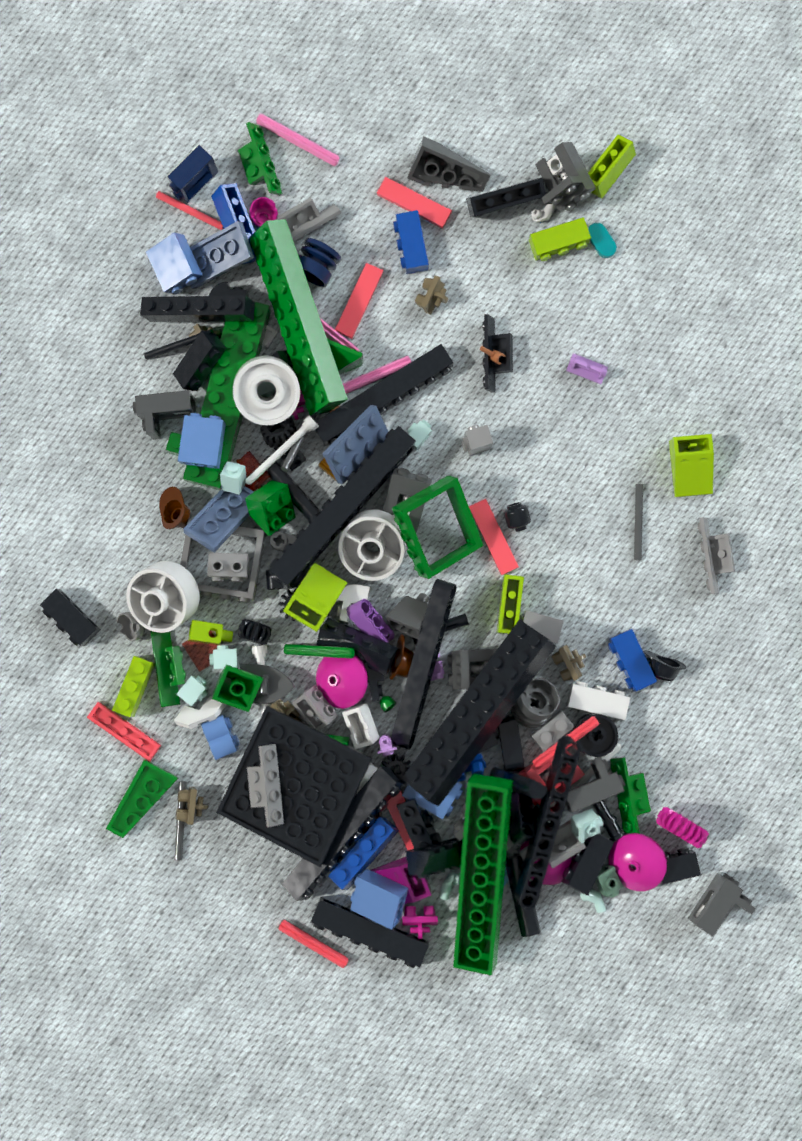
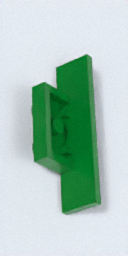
[238,122,282,196]
[150,631,186,707]
[610,757,651,834]

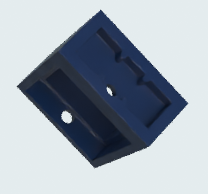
[167,145,218,203]

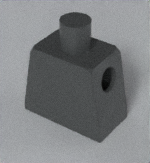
[386,593,429,639]

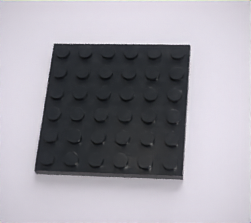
[216,706,373,867]

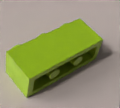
[588,134,636,198]
[528,217,591,261]
[496,574,524,634]
[112,656,155,718]

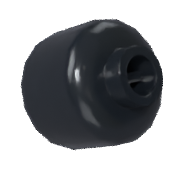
[504,502,531,532]

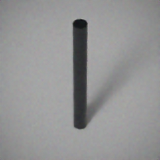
[144,329,214,360]

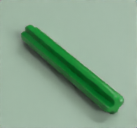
[284,644,355,659]

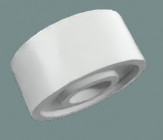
[233,356,300,425]
[338,510,407,581]
[126,561,200,633]

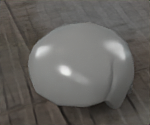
[117,612,145,641]

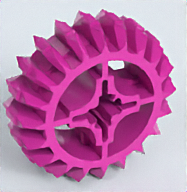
[656,807,709,848]

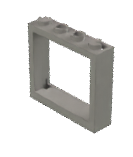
[180,519,266,603]

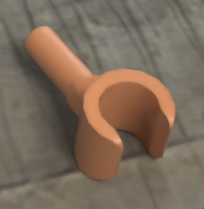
[480,346,505,365]

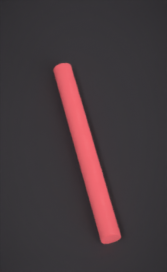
[156,191,224,230]

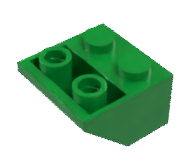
[245,480,296,536]

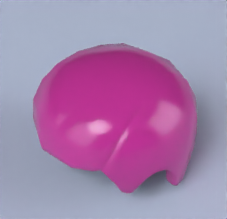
[249,197,278,228]

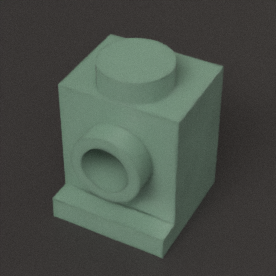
[595,864,623,898]

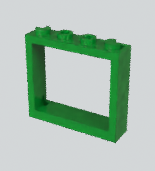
[392,475,484,579]

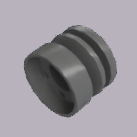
[511,678,560,728]

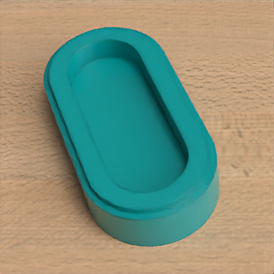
[588,223,617,258]

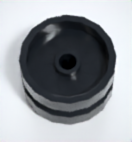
[573,713,619,757]

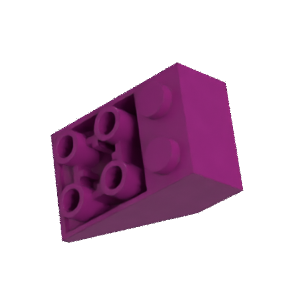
[371,857,432,904]

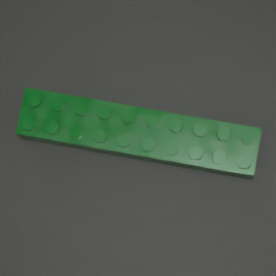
[249,219,348,416]
[183,301,271,490]
[453,774,513,976]

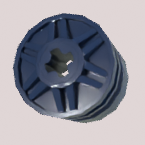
[298,238,341,288]

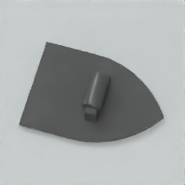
[240,663,295,704]

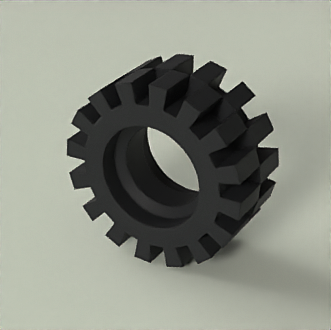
[260,416,297,449]

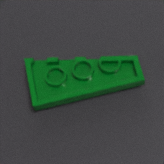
[106,759,179,838]

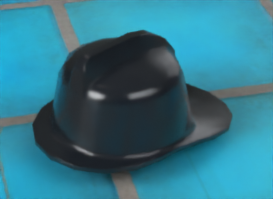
[643,650,687,681]

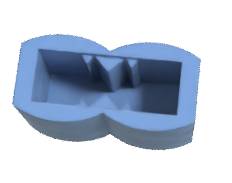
[201,714,240,760]

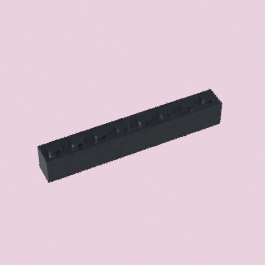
[315,344,454,446]
[281,766,403,901]

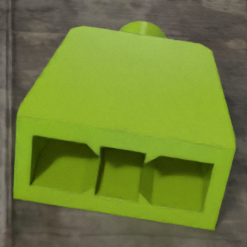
[188,620,233,645]

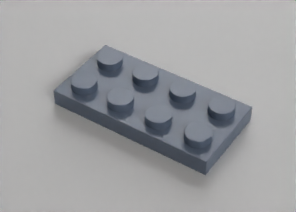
[190,221,254,289]
[322,405,389,484]
[183,486,254,553]

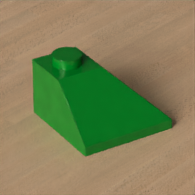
[327,339,364,375]
[212,664,263,712]

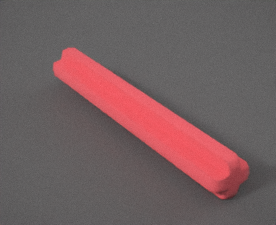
[532,716,599,769]
[278,920,349,968]

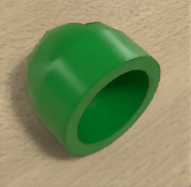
[380,696,397,713]

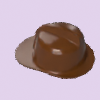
[159,487,191,530]
[389,634,414,680]

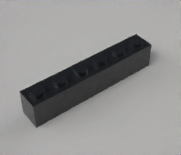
[140,295,255,322]
[311,897,429,968]

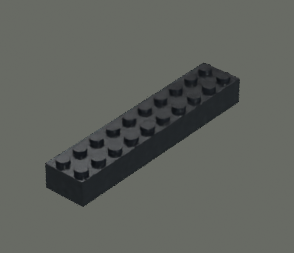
[269,426,416,591]
[401,619,557,807]

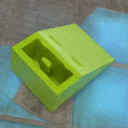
[669,434,714,497]
[283,562,347,632]

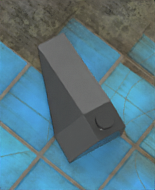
[407,136,491,192]

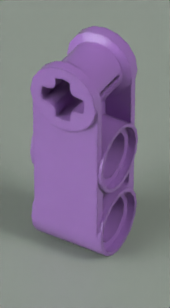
[347,599,395,643]

